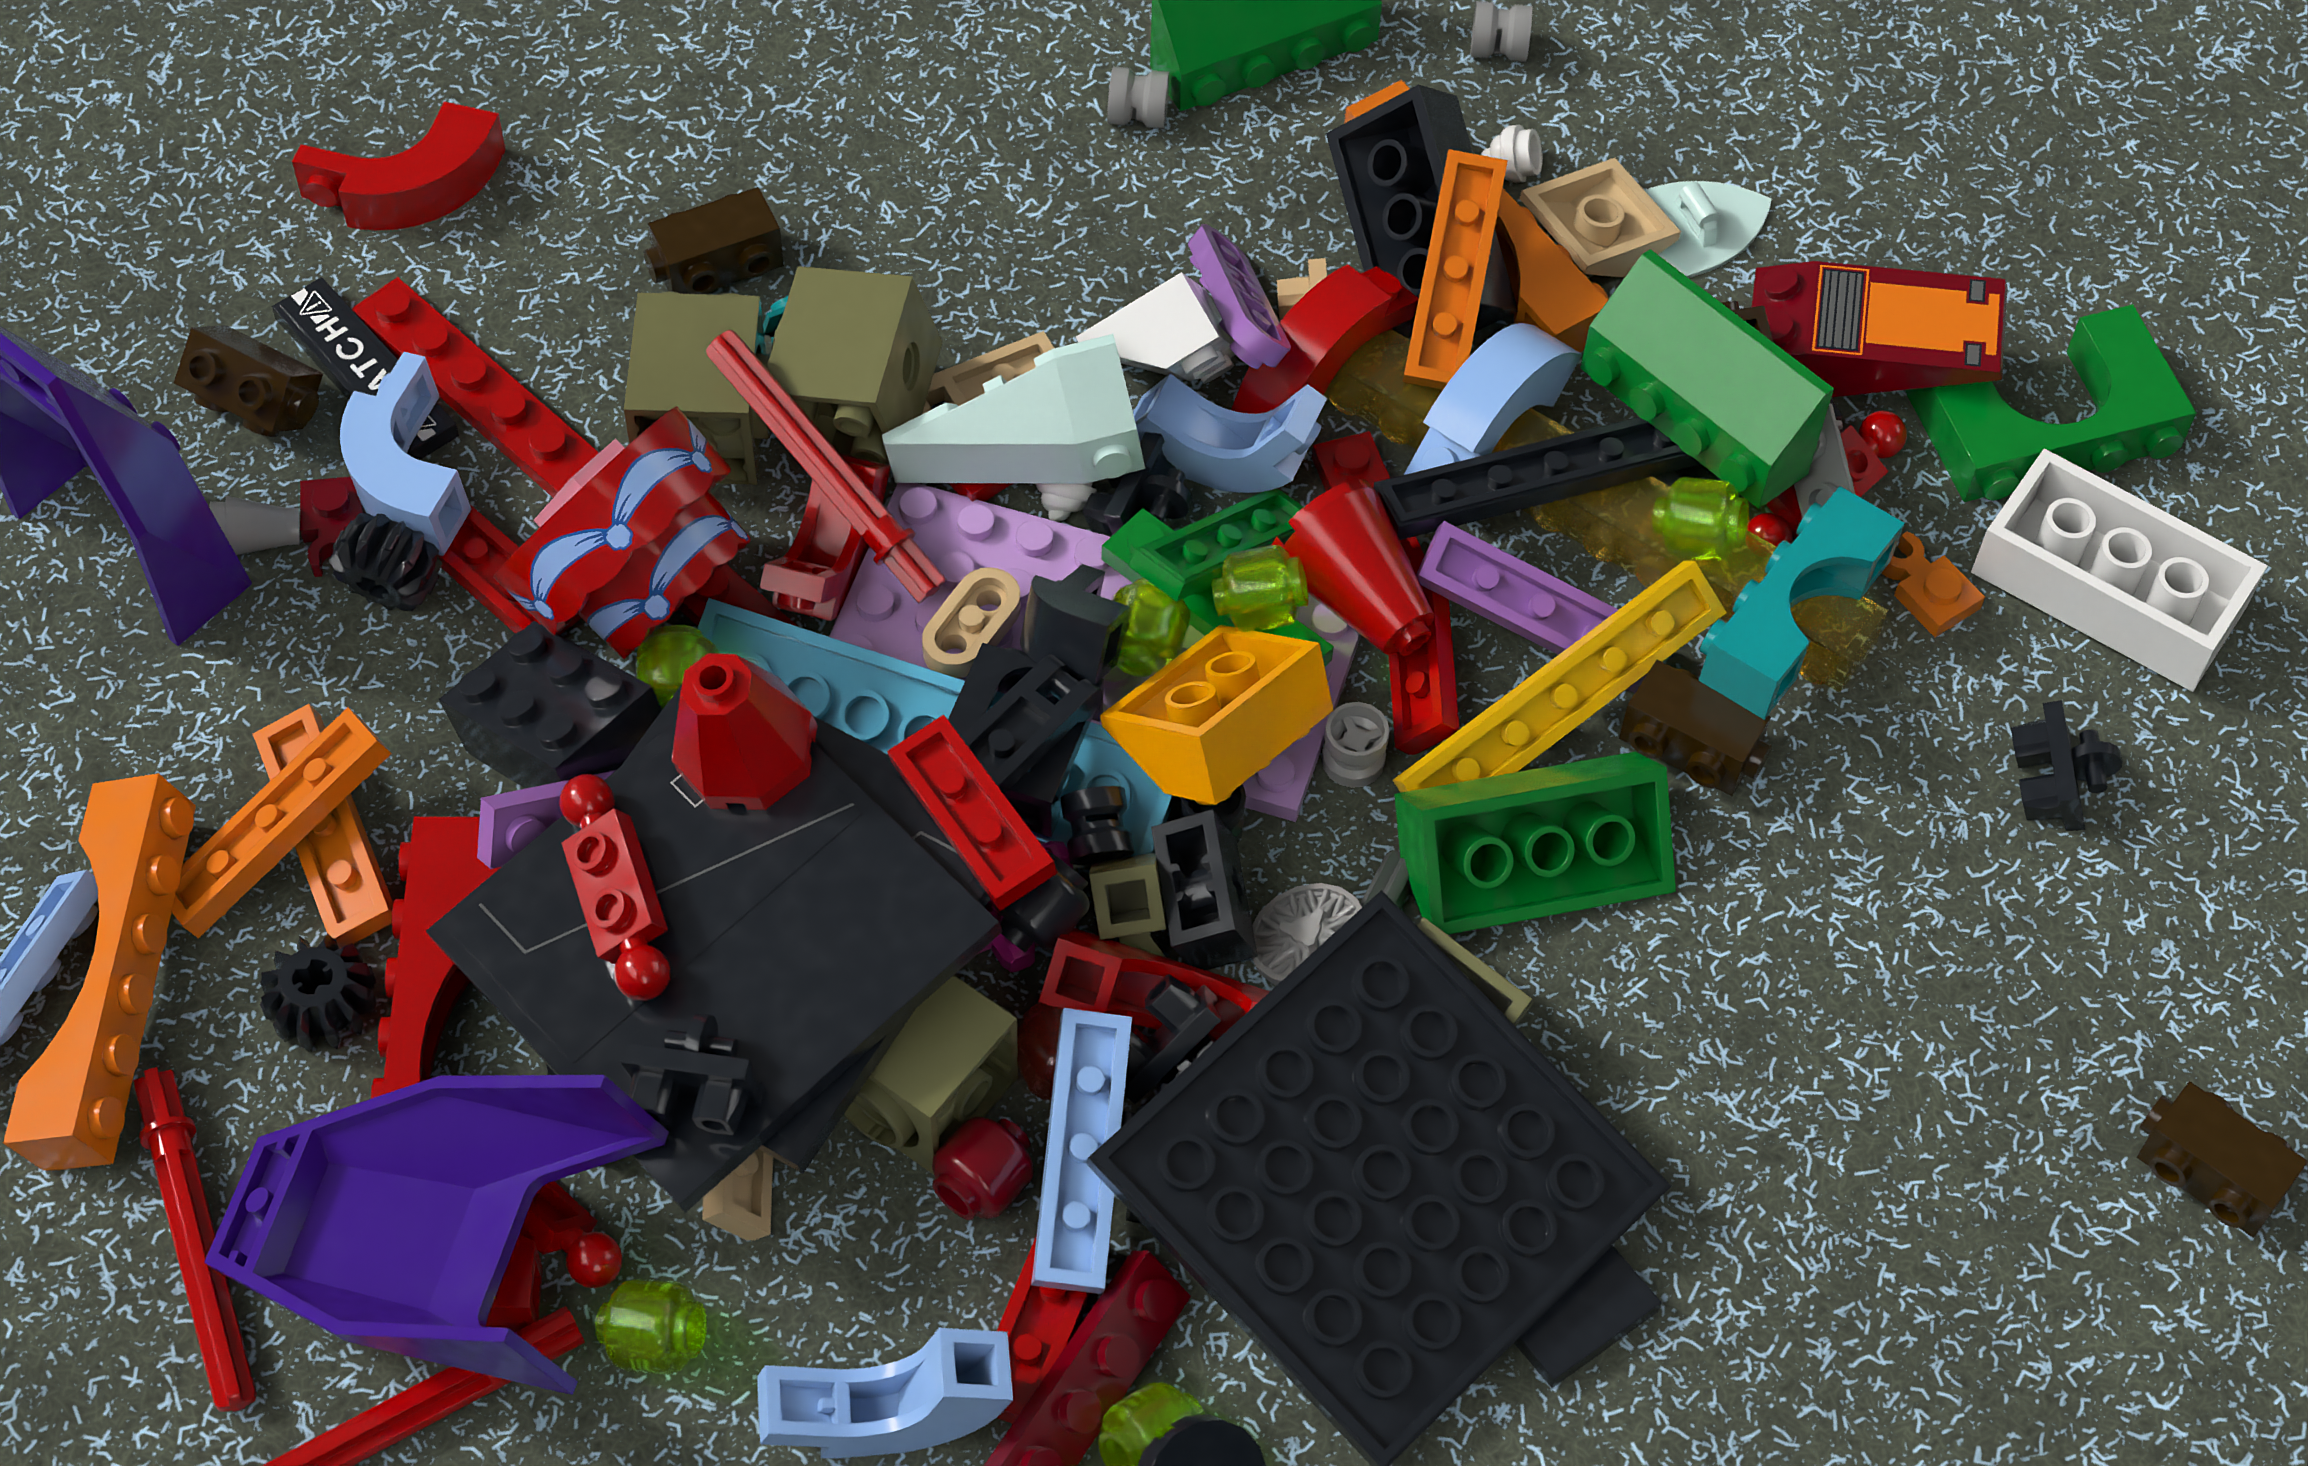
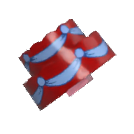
[493,406,751,659]

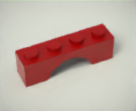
[1038,928,1270,1039]

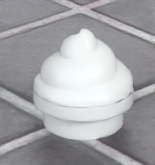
[1481,125,1542,183]
[1036,482,1097,522]

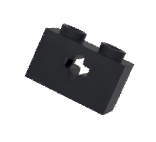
[1151,809,1258,970]

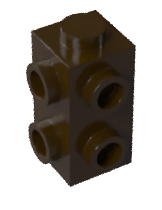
[643,187,784,294]
[174,325,324,437]
[1619,660,1772,796]
[2136,1081,2308,1238]

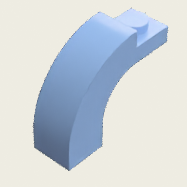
[1404,323,1582,475]
[340,352,471,556]
[1133,373,1327,493]
[757,1328,1013,1458]

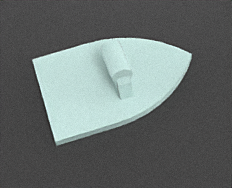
[1644,181,1771,278]

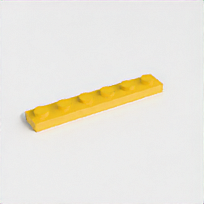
[1393,561,1727,793]

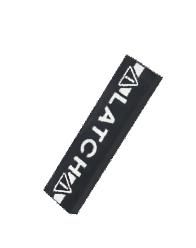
[272,277,459,460]

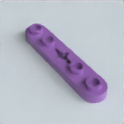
[1188,224,1291,369]

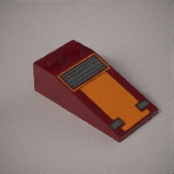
[1752,261,2008,397]

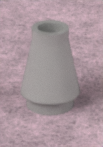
[210,496,300,555]

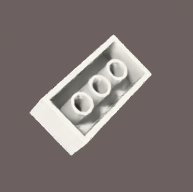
[1971,449,2268,692]

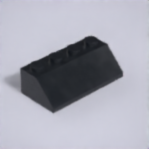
[1326,84,1518,350]

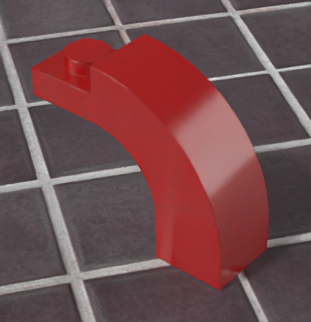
[292,101,506,230]
[1231,264,1419,414]
[760,453,891,621]

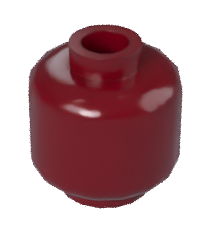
[932,1116,1034,1220]

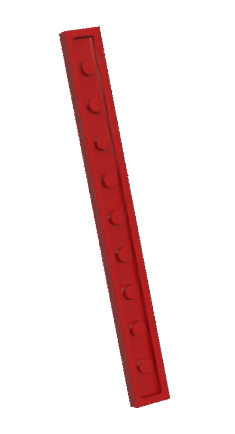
[351,277,797,626]

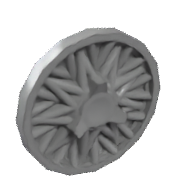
[1252,883,1362,986]

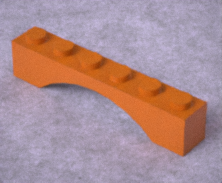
[1345,80,1609,353]
[3,773,196,1171]

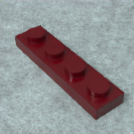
[984,1250,1191,1466]

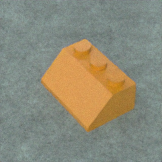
[1100,625,1334,805]

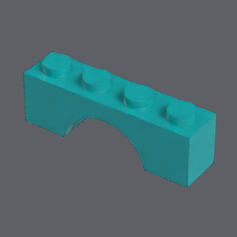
[1699,486,1905,720]

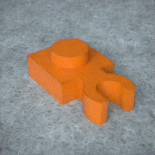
[1882,531,1985,637]

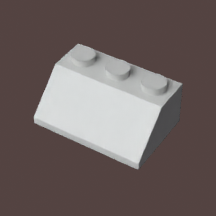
[1076,272,1235,384]

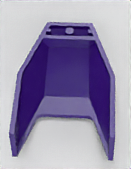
[0,326,252,646]
[204,1075,669,1395]

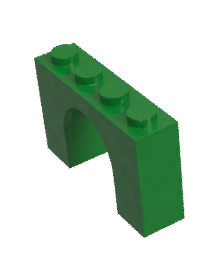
[1905,304,2196,502]

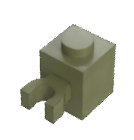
[1089,852,1167,957]

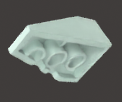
[882,334,1145,484]

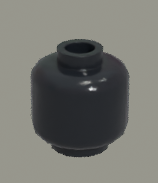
[990,850,1089,953]

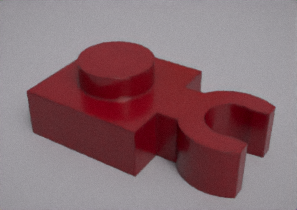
[300,477,366,577]

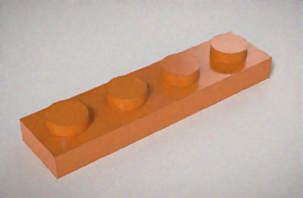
[1403,149,1508,390]
[253,704,393,949]
[171,707,392,938]

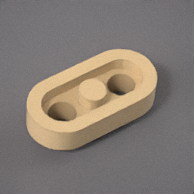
[922,567,1021,678]

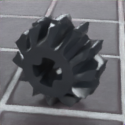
[329,513,443,611]
[260,934,377,1052]

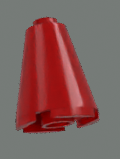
[1269,479,1435,656]

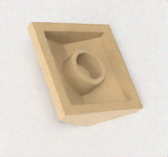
[1520,158,1681,278]

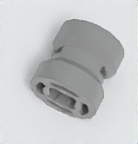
[1470,1,1532,62]
[1107,66,1170,129]
[1322,702,1390,788]

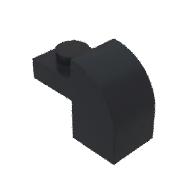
[1020,564,1130,684]

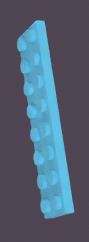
[671,598,1176,856]

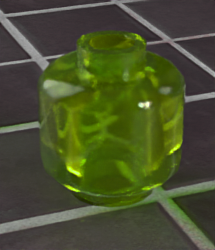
[1652,477,1749,562]
[1212,545,1309,632]
[1111,578,1191,677]
[636,625,720,709]
[596,1279,707,1375]
[1098,1382,1205,1466]

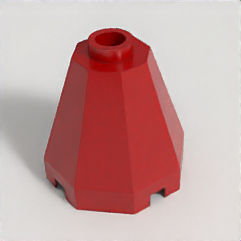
[671,653,817,810]

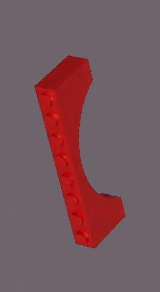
[371,817,543,1333]

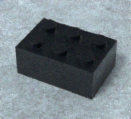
[439,621,663,789]

